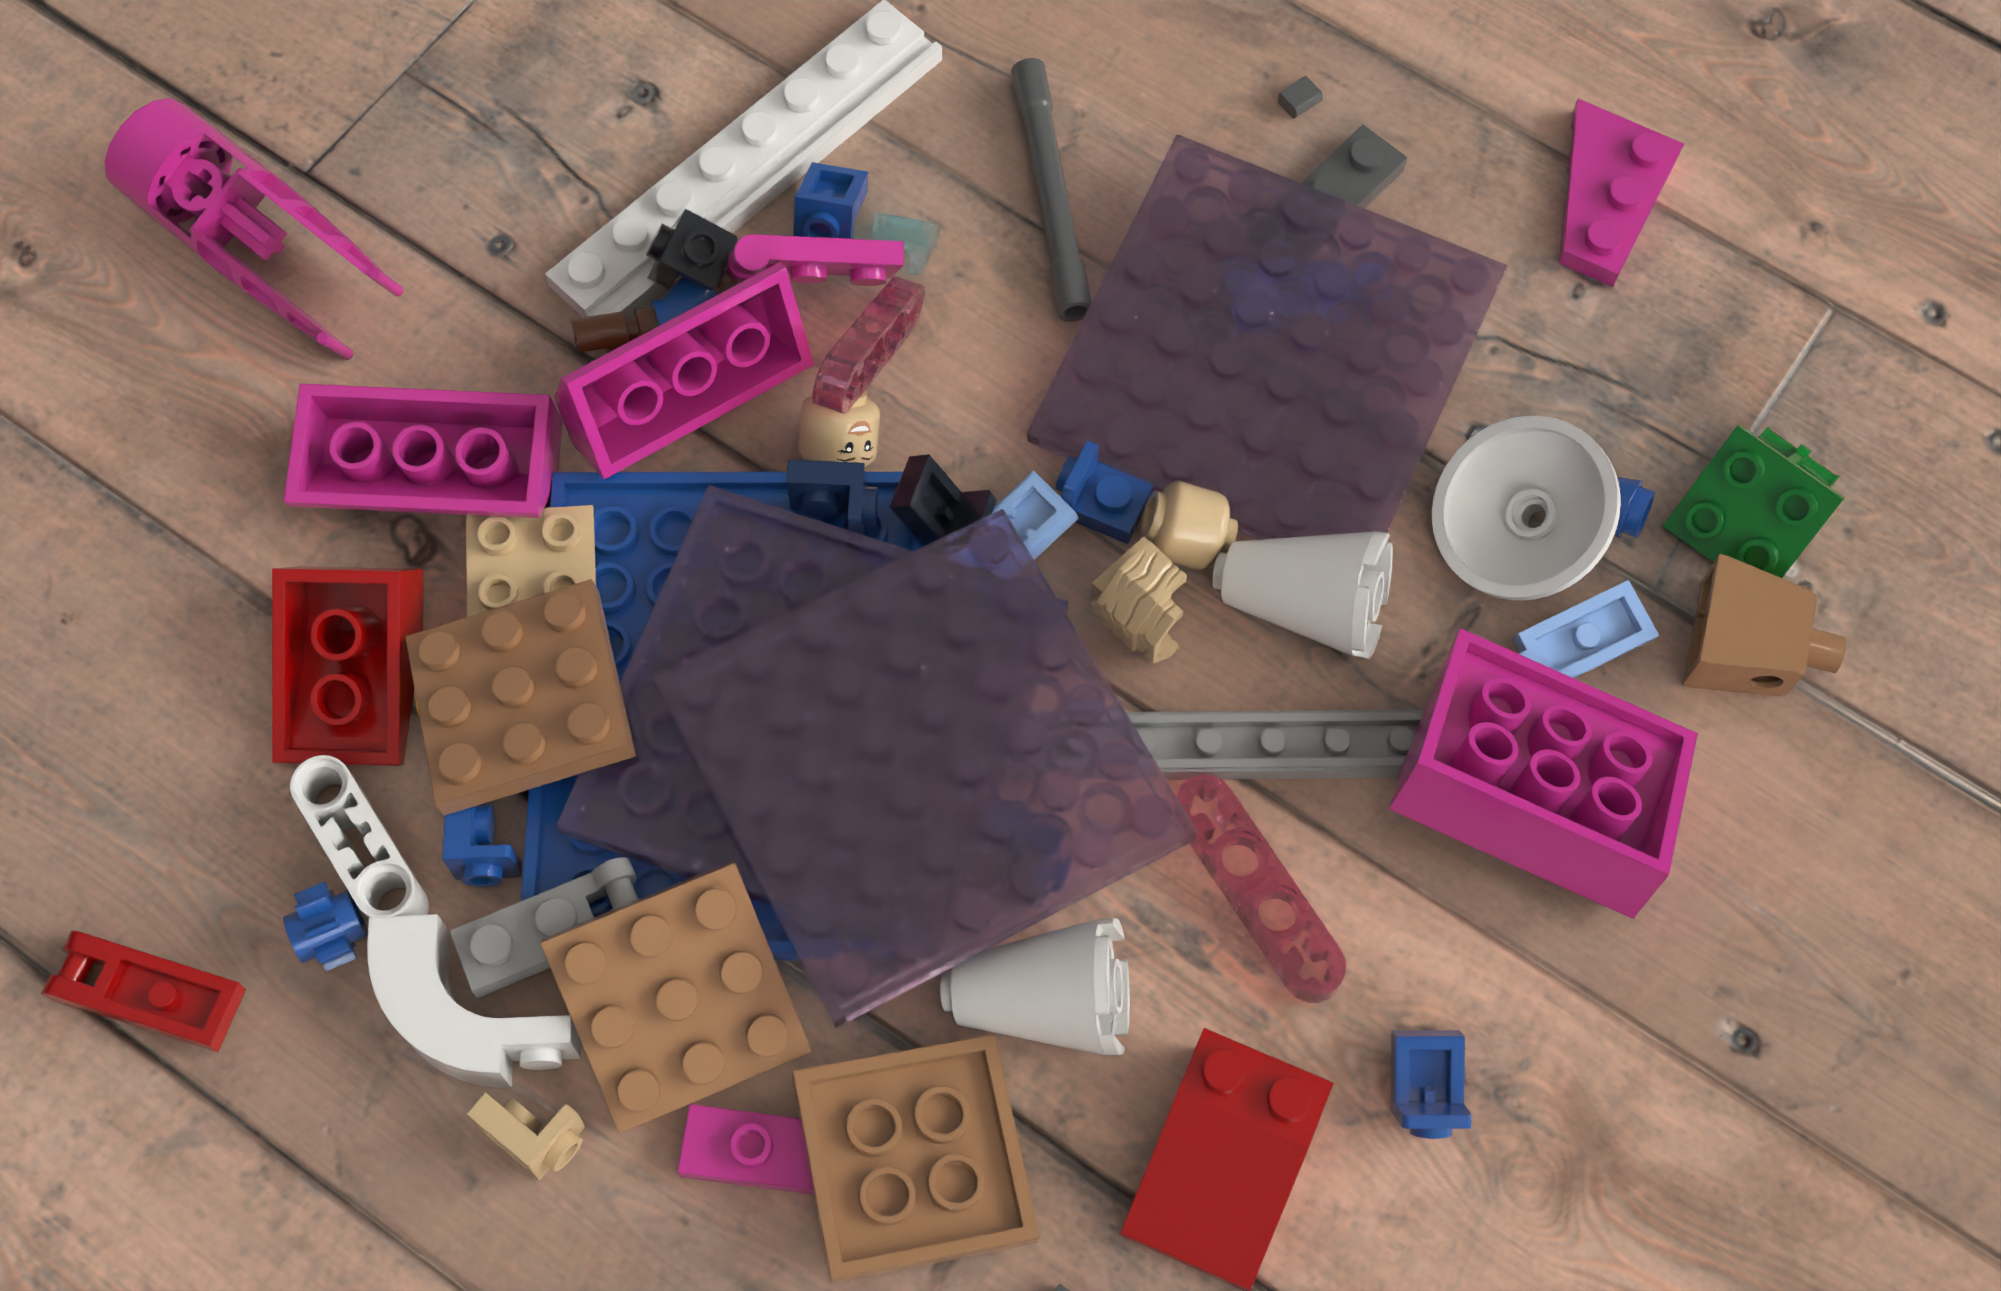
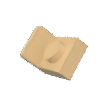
[467,1092,585,1181]

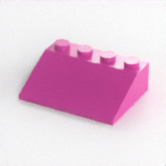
[1389,628,1698,919]

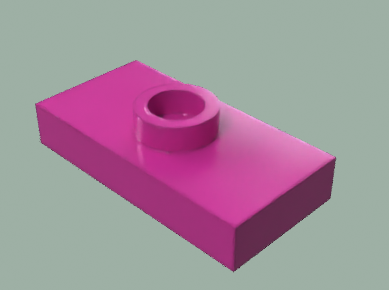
[677,1104,813,1195]

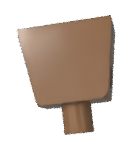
[1683,554,1847,696]

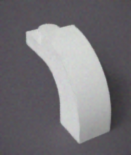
[367,914,581,1088]

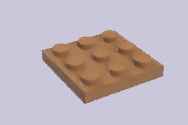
[405,579,636,816]
[540,860,812,1134]
[792,1034,1040,1284]

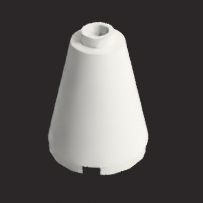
[1212,531,1393,659]
[940,918,1130,1056]

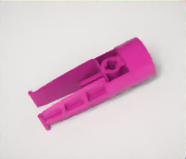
[104,98,403,360]

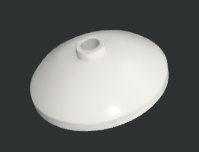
[1432,416,1621,600]

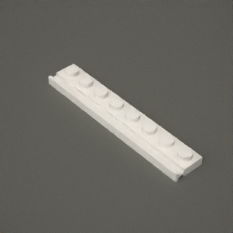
[545,0,942,318]

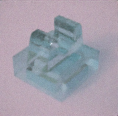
[871,212,941,275]

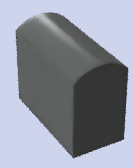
[1278,76,1323,119]

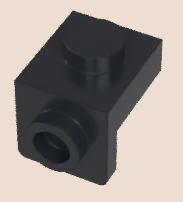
[646,208,738,291]
[890,454,997,552]

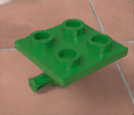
[1662,424,1845,578]

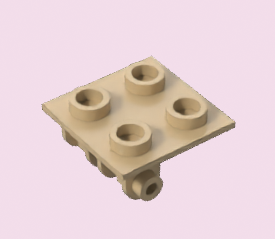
[466,505,596,617]

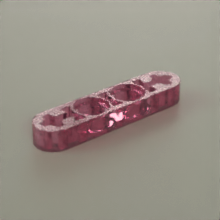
[812,276,925,415]
[1174,774,1346,1003]

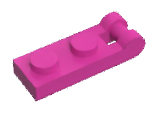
[726,234,904,286]

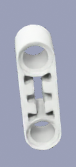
[290,755,429,920]

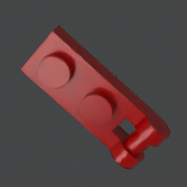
[41,930,246,1053]

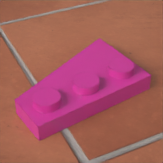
[1559,98,1684,287]

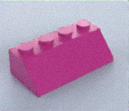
[554,262,815,479]
[284,383,563,518]

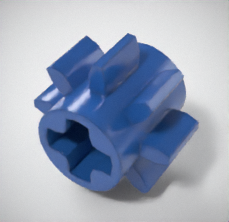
[283,882,368,971]

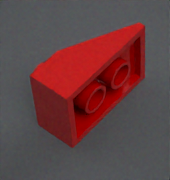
[272,566,423,766]
[1120,1028,1334,1291]

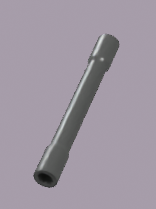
[1011,58,1093,322]

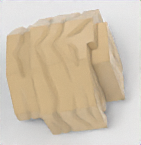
[1091,537,1187,664]

